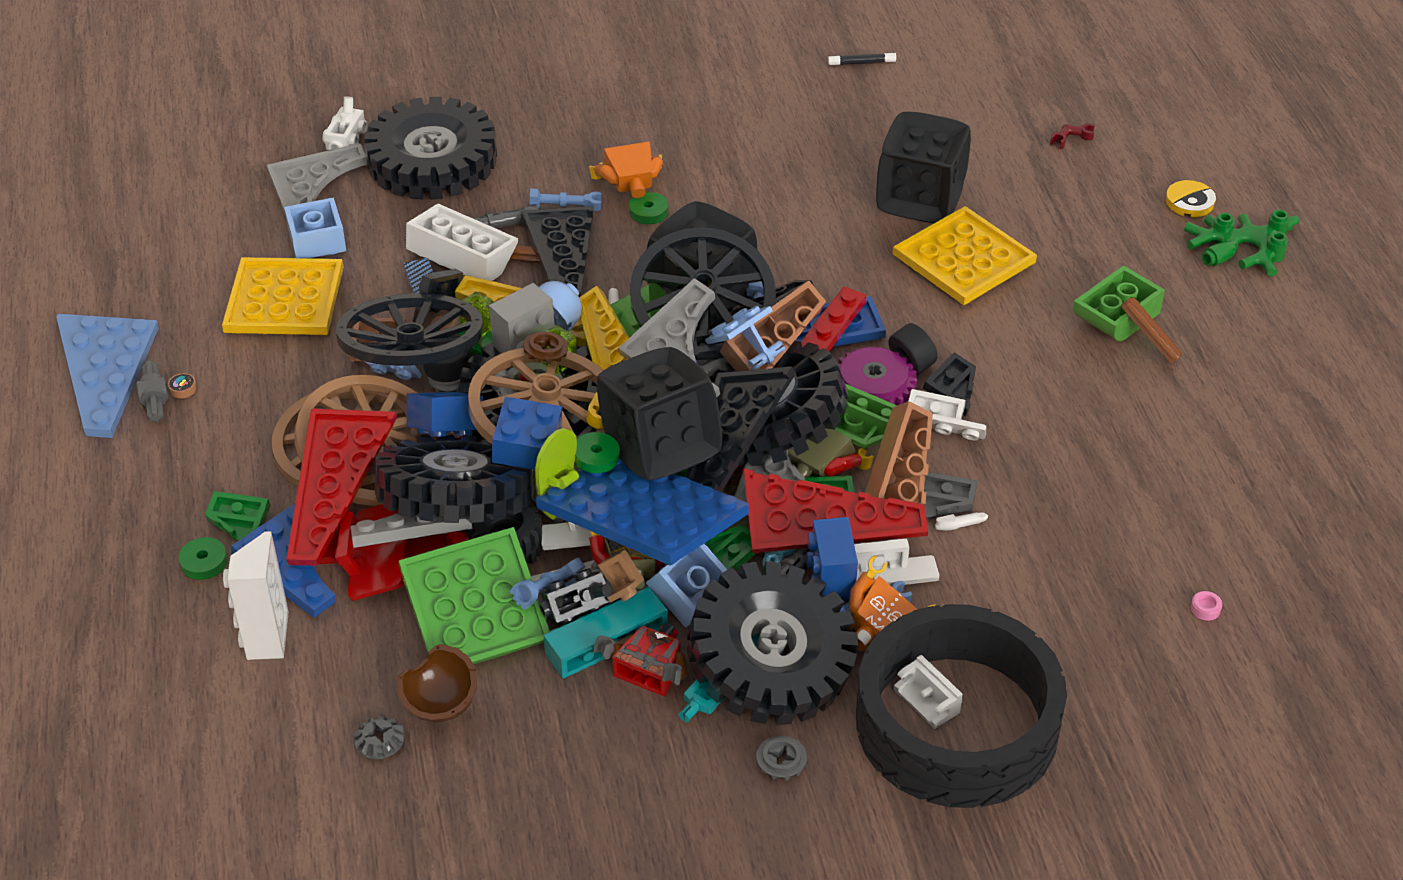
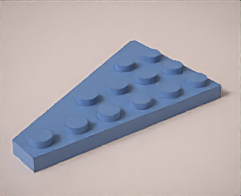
[56,314,159,438]

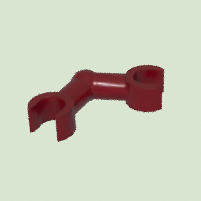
[1050,123,1095,149]

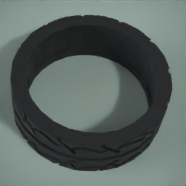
[856,604,1067,808]

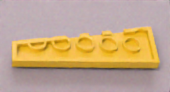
[579,286,629,370]

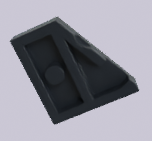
[413,269,463,323]
[923,352,976,416]

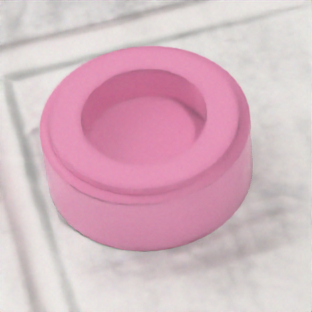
[1190,591,1222,621]

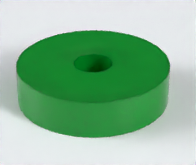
[629,192,668,224]
[575,432,620,473]
[178,537,228,580]

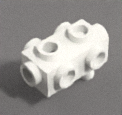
[322,97,368,150]

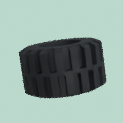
[469,504,542,567]

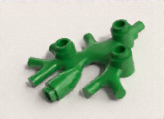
[1184,210,1299,277]

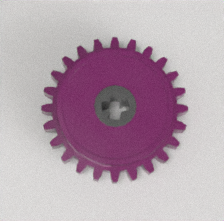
[837,347,917,406]

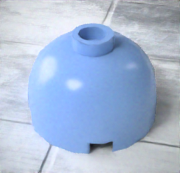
[539,281,582,334]

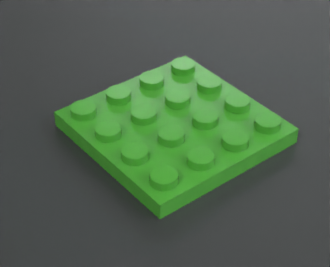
[398,527,550,665]

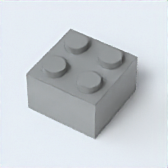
[489,283,555,354]

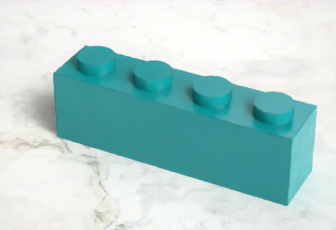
[544,587,668,679]

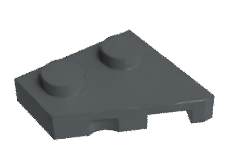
[924,472,978,520]

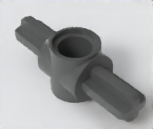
[137,360,169,423]

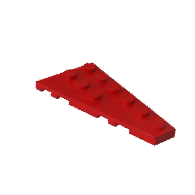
[286,409,397,566]
[743,468,928,554]

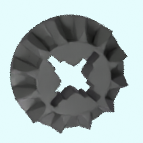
[353,714,404,759]
[756,736,807,781]

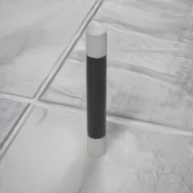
[828,53,896,65]

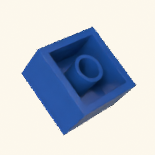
[407,392,483,436]
[492,396,562,470]
[806,517,858,602]

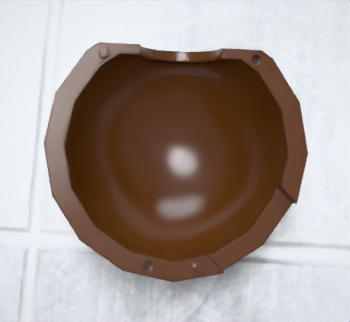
[396,644,477,723]

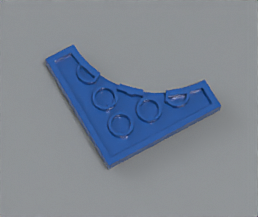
[231,503,336,618]

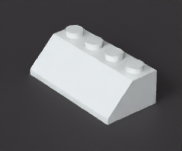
[406,204,518,281]
[223,531,289,660]

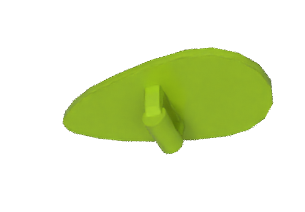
[535,428,579,519]

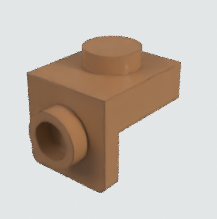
[598,550,644,602]

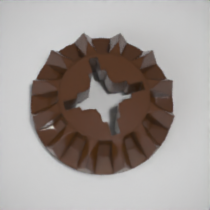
[524,332,568,364]

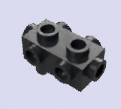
[538,568,612,625]

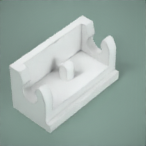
[894,655,963,730]

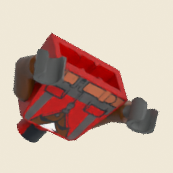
[593,624,687,697]

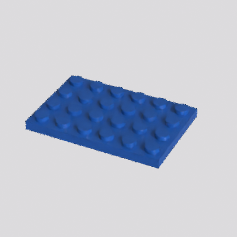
[536,459,749,566]

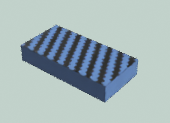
[403,258,434,293]

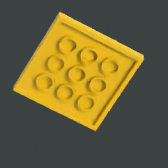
[893,206,1037,305]
[222,257,344,335]

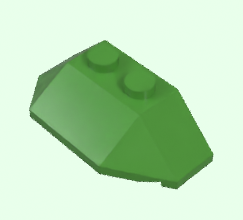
[835,384,897,449]

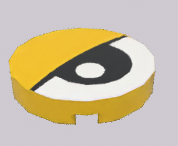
[1166,180,1216,217]

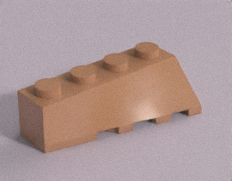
[720,281,826,371]
[865,401,933,504]

